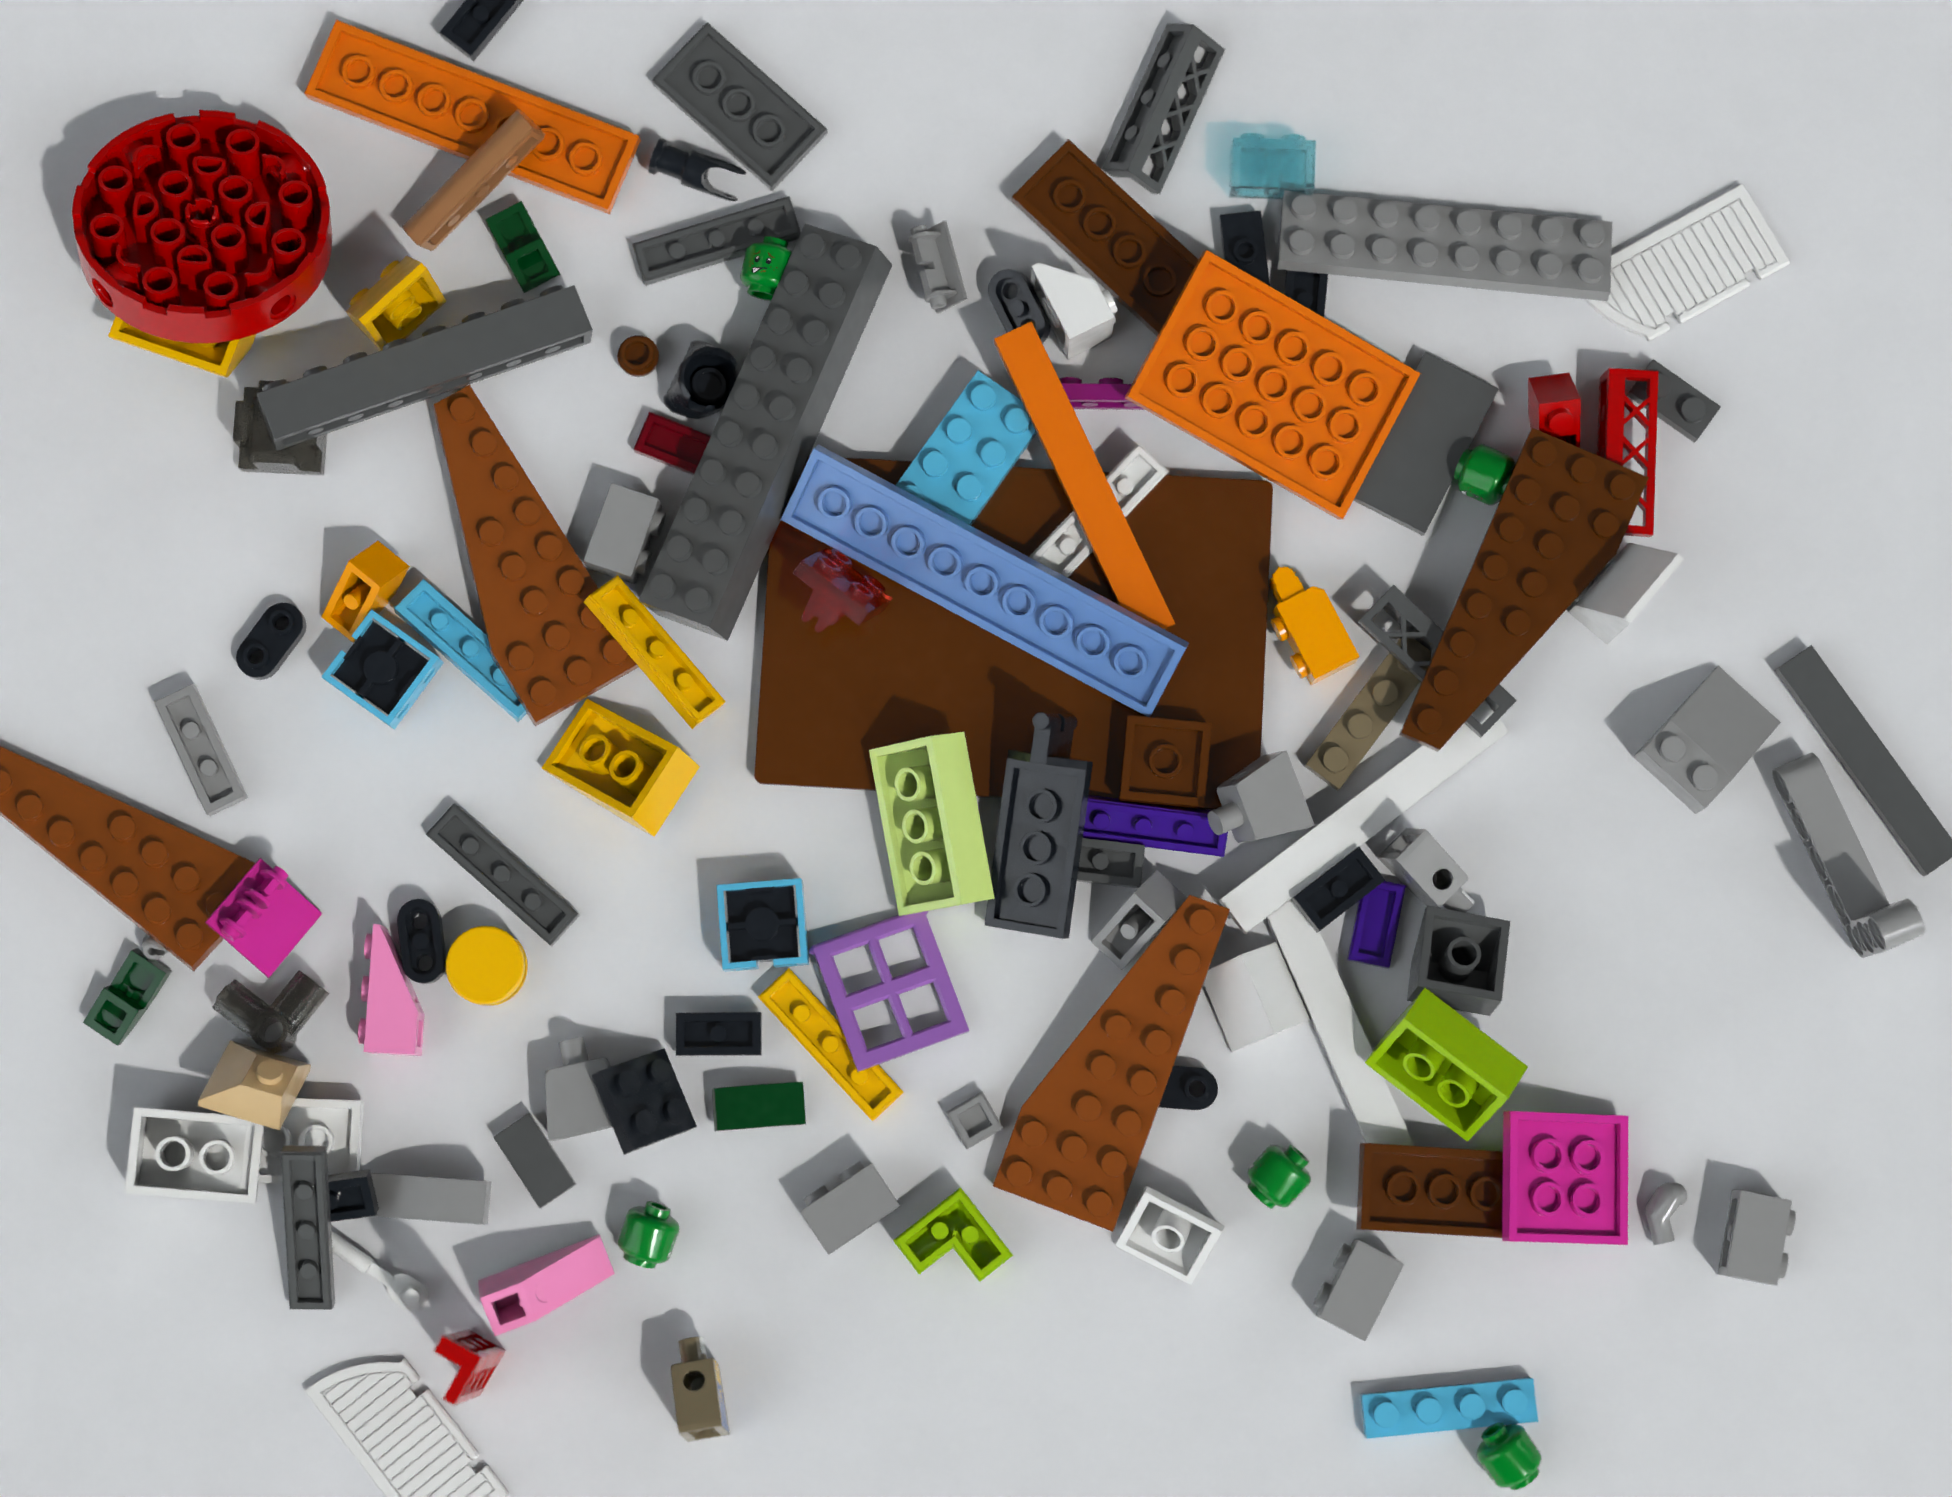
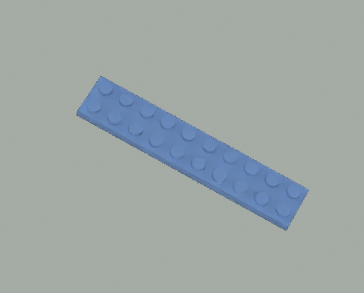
[781,444,1189,717]

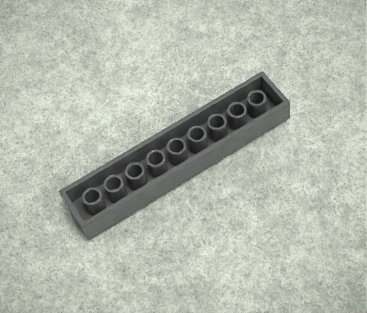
[638,224,892,641]

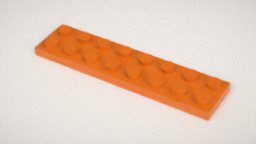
[304,20,641,214]

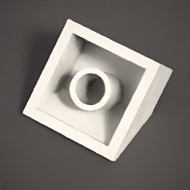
[1031,262,1117,359]

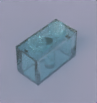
[1229,133,1316,199]

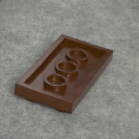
[1356,1143,1503,1238]

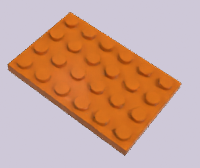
[1125,250,1421,520]

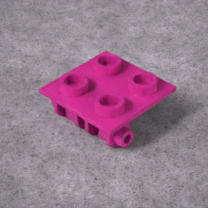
[205,858,322,978]

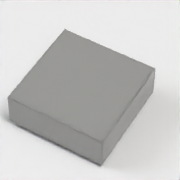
[946,1091,1003,1149]

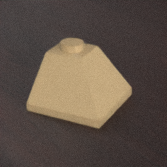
[198,1040,311,1130]

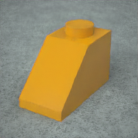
[321,541,410,642]

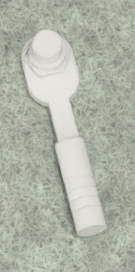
[331,1231,429,1312]

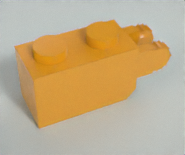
[1269,566,1360,685]

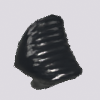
[663,340,737,419]

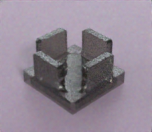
[233,380,327,475]

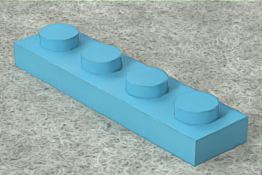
[394,579,527,722]
[1360,1377,1538,1439]

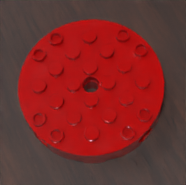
[72,110,332,343]

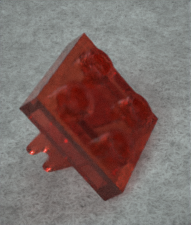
[793,548,892,632]

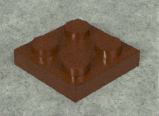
[1119,715,1212,809]

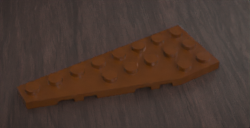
[1399,427,1649,752]

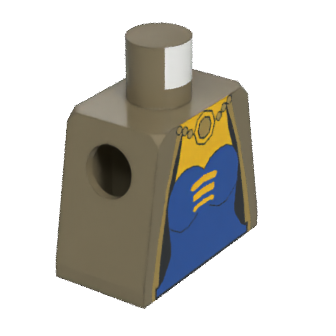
[671,1337,730,1442]

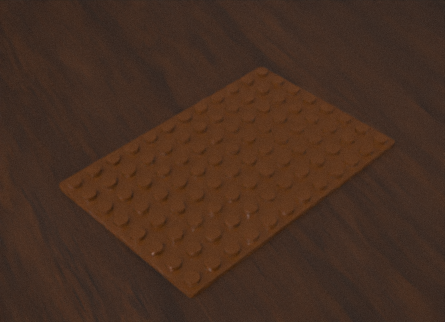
[754,456,1273,810]

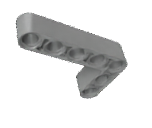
[1772,753,1925,958]

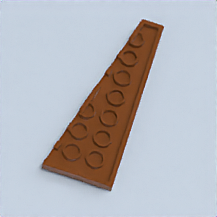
[0,746,255,972]

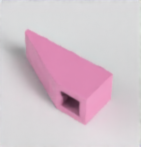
[358,924,425,1056]
[478,1234,615,1336]

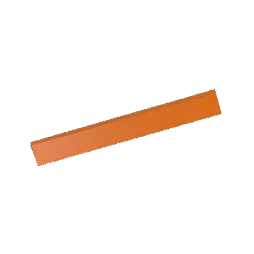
[993,321,1175,630]

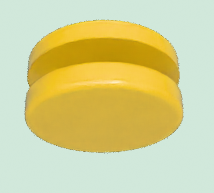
[446,926,528,1006]

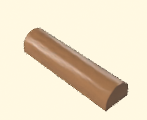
[402,109,546,251]

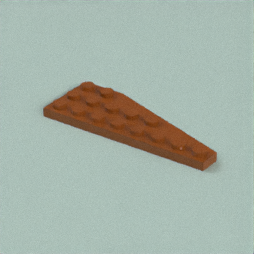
[434,385,639,727]
[993,895,1230,1232]

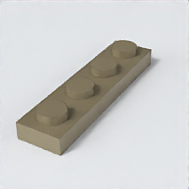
[1304,638,1431,791]

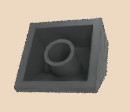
[1407,906,1510,1016]

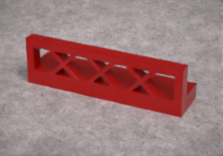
[1597,368,1659,537]
[434,1329,506,1405]

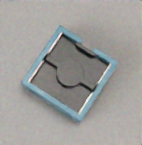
[321,609,444,730]
[717,878,809,972]

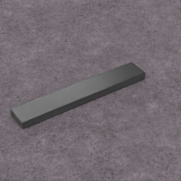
[1774,645,1952,876]

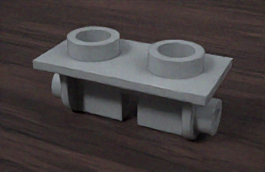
[908,221,967,313]

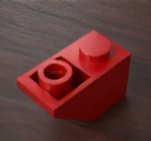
[1528,373,1581,448]

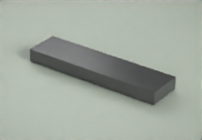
[632,196,801,286]
[426,803,580,946]
[281,1145,335,1310]

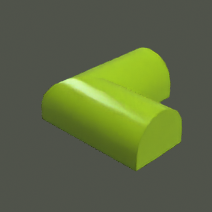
[893,1187,1013,1282]

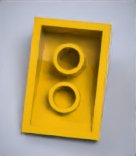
[345,256,446,351]
[542,699,700,837]

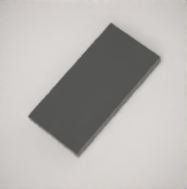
[651,22,828,191]
[1353,352,1499,536]

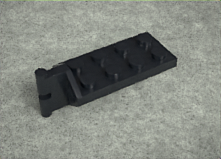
[984,712,1093,939]

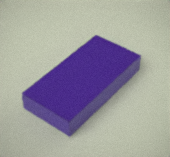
[1347,881,1406,969]

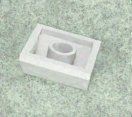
[1203,942,1310,1052]
[1115,1186,1224,1285]

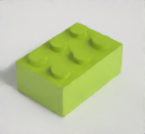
[1365,988,1528,1142]

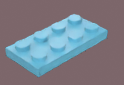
[895,370,1037,526]

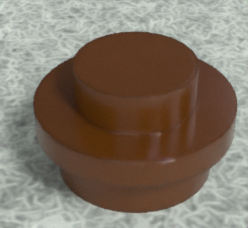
[617,335,659,377]

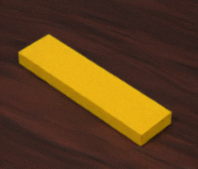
[584,575,726,729]
[758,968,904,1121]

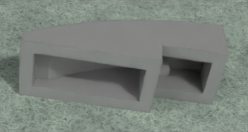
[371,1173,491,1224]

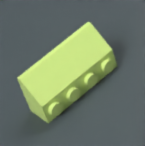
[869,732,995,916]

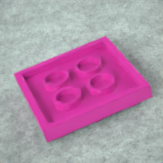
[1502,1111,1628,1245]

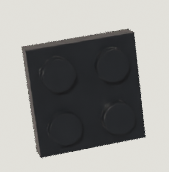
[591,1048,697,1155]

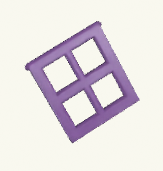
[809,911,969,1072]

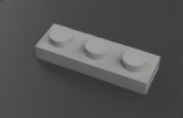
[154,684,248,816]

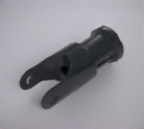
[648,138,746,201]

